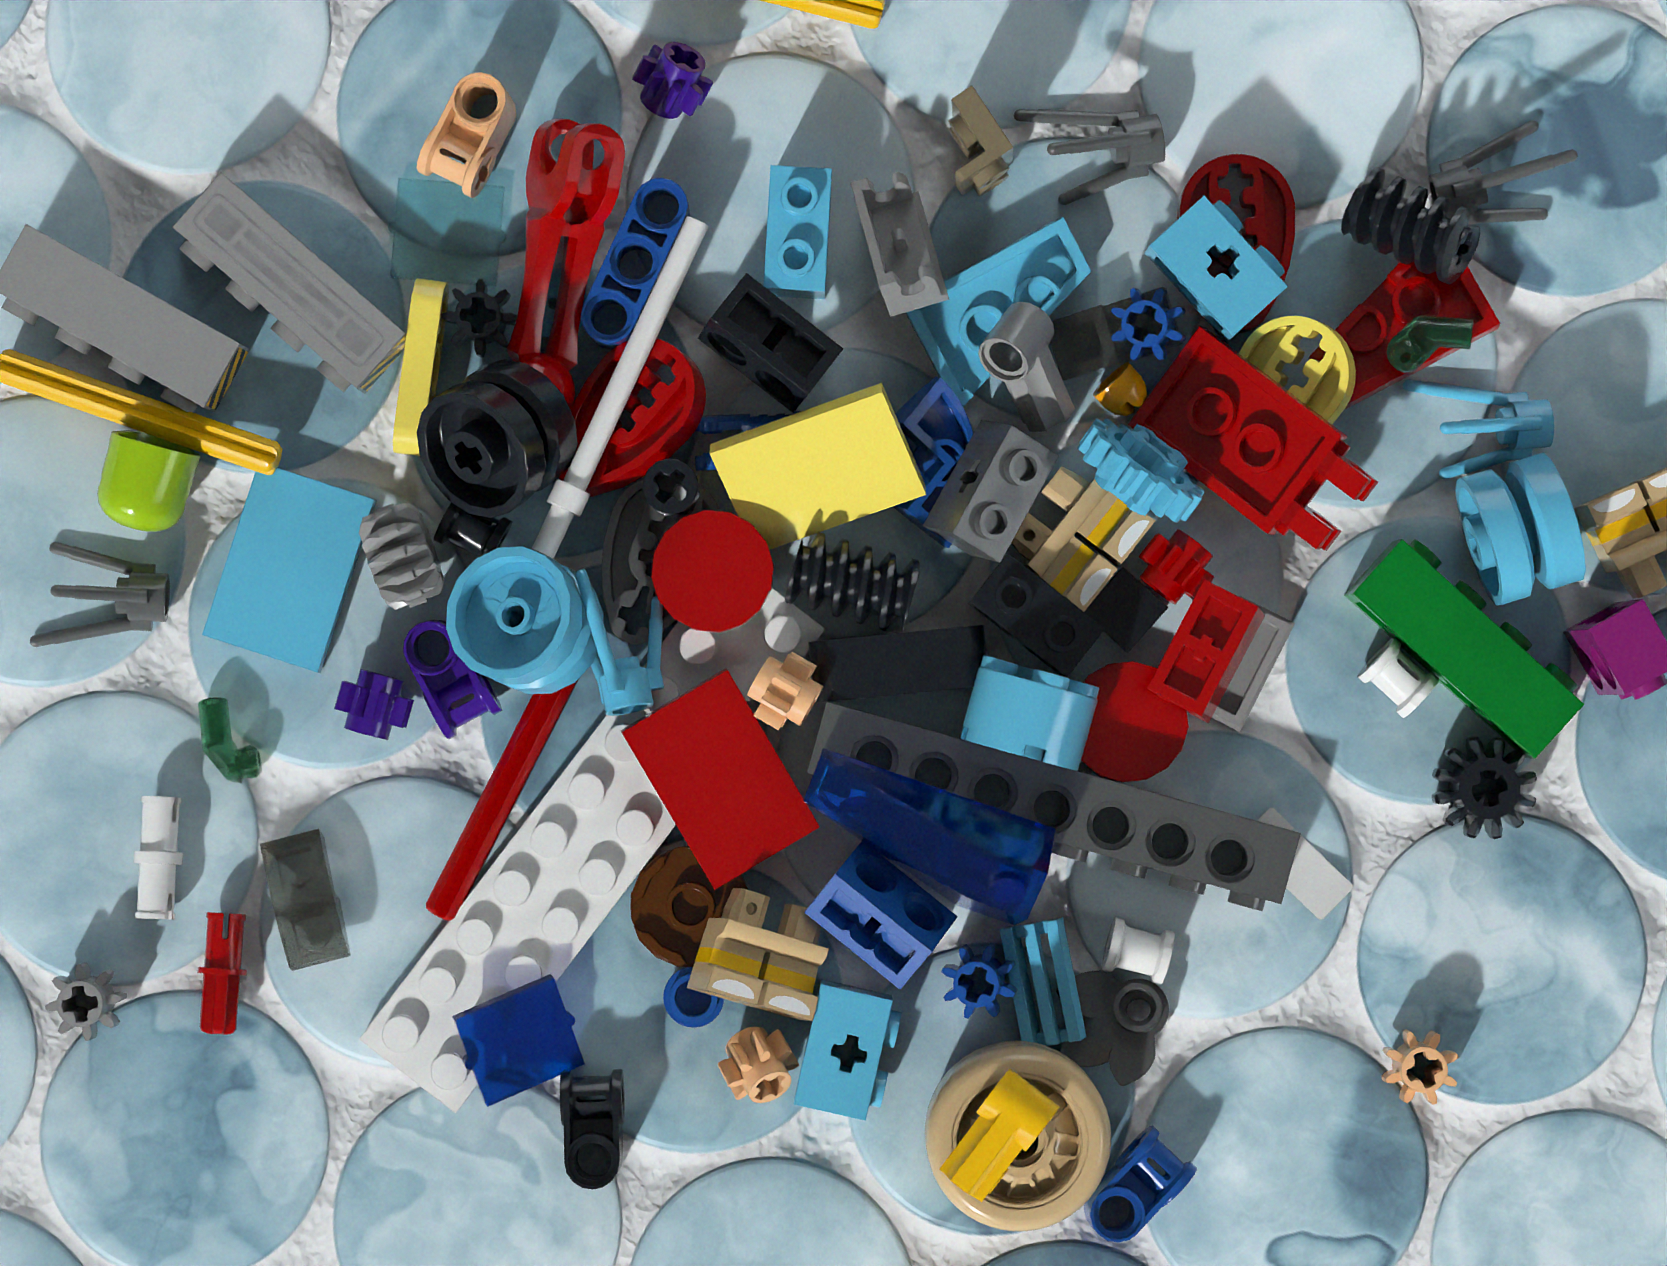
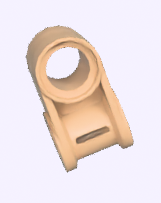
[417,72,516,198]

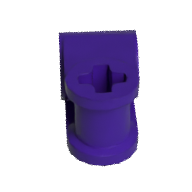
[403,620,502,740]

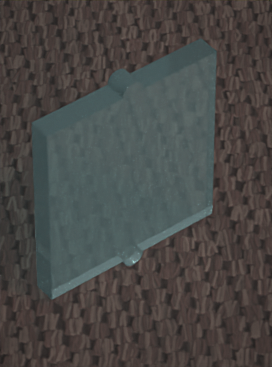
[388,178,507,287]

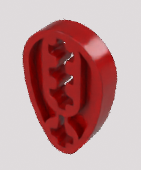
[1177,154,1295,333]
[559,339,706,497]

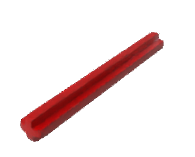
[426,680,578,921]

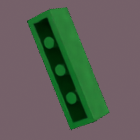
[1344,539,1584,759]

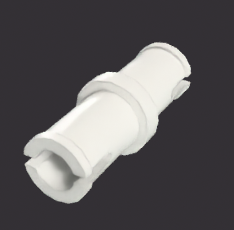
[133,796,183,920]

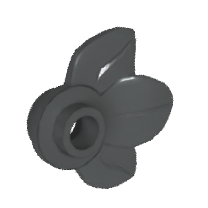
[1056,970,1169,1087]

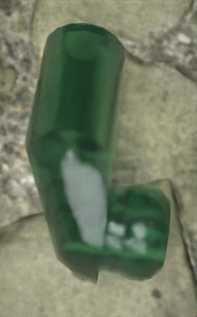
[1387,315,1473,373]
[198,697,262,783]

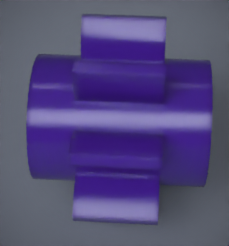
[632,42,713,119]
[334,669,414,740]

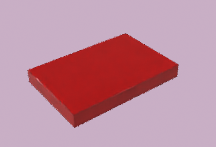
[620,668,820,890]

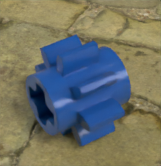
[1111,288,1186,361]
[941,943,1018,1019]

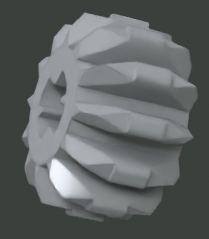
[359,501,444,610]

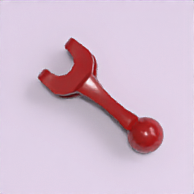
[506,118,625,410]

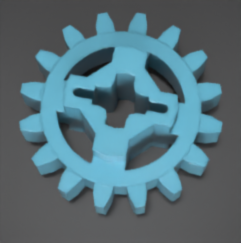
[1077,418,1204,523]

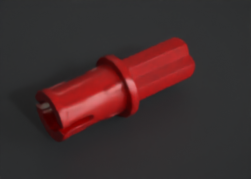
[197,912,247,1035]

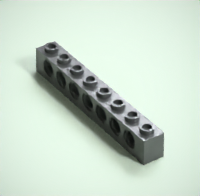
[807,702,1301,911]

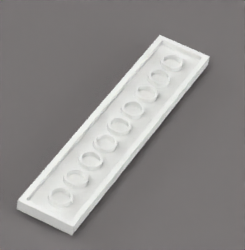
[359,588,826,1113]

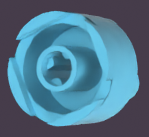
[960,655,1099,771]

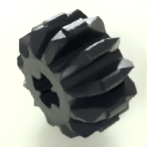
[1431,736,1537,839]

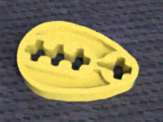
[1239,316,1356,425]

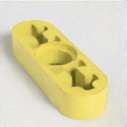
[393,278,449,456]

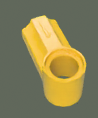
[939,1069,1060,1203]

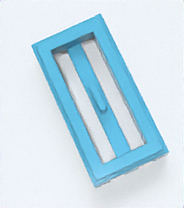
[1000,917,1087,1046]

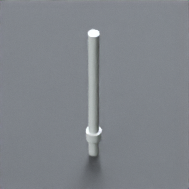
[531,216,708,559]

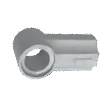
[978,302,1075,432]

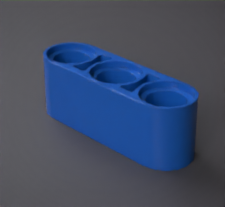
[581,178,690,350]

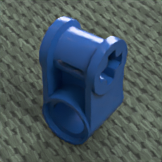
[1084,1125,1197,1243]

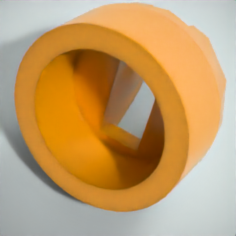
[1093,362,1147,416]

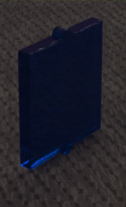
[452,974,585,1107]

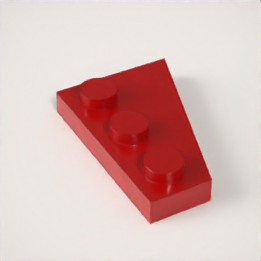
[1308,262,1501,411]

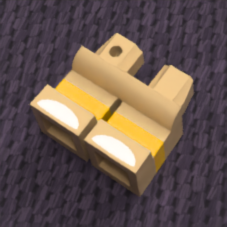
[1011,466,1156,612]
[1574,467,1667,599]
[687,888,829,1021]

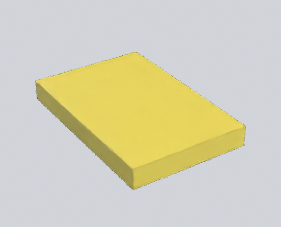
[709,383,926,550]

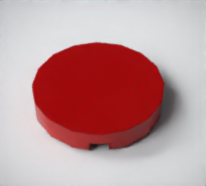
[651,510,774,633]
[1081,661,1189,782]

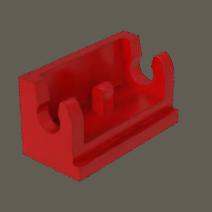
[1147,579,1265,723]

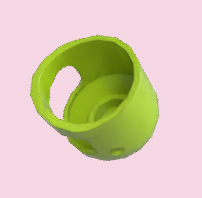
[97,430,200,531]

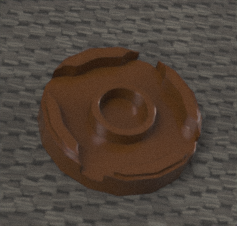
[630,846,749,967]

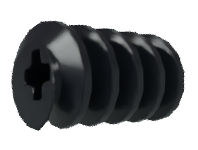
[1341,167,1480,285]
[785,531,920,632]

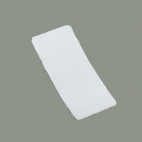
[1257,808,1353,919]

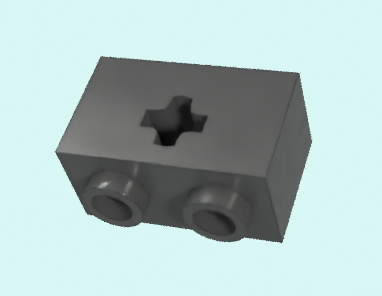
[923,420,1059,563]

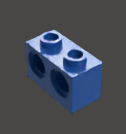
[804,840,958,990]

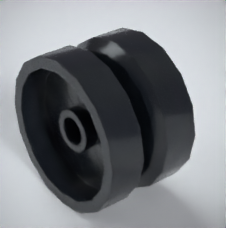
[417,359,578,518]

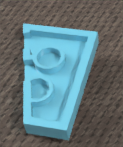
[905,217,1091,407]

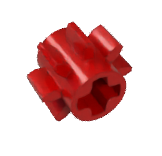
[1138,529,1215,605]

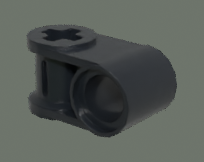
[560,1069,625,1190]

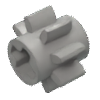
[45,962,127,1041]

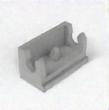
[851,172,949,317]

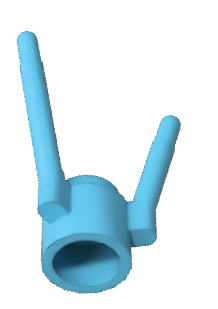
[1402,379,1554,479]
[575,569,664,716]

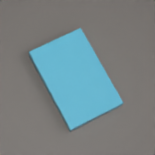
[202,468,377,673]

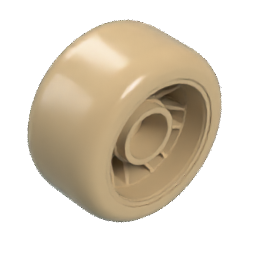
[925,1041,1111,1231]

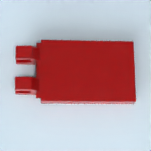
[1128,326,1378,551]

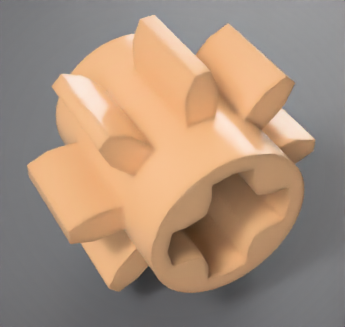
[747,652,823,731]
[718,1027,799,1103]
[1381,1029,1459,1105]

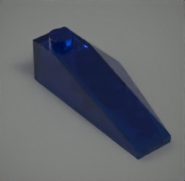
[803,748,1056,926]

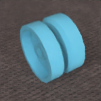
[1455,452,1586,606]
[446,546,604,694]

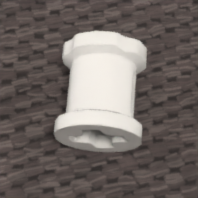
[1357,637,1439,718]
[1102,917,1175,985]

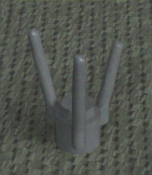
[1014,109,1165,205]
[1428,120,1578,225]
[30,542,170,647]

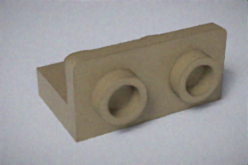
[948,85,1013,196]

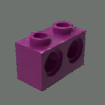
[1563,599,1667,700]

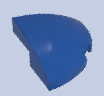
[893,376,973,548]

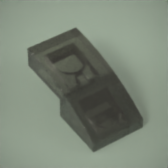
[1050,287,1184,381]
[260,829,351,971]

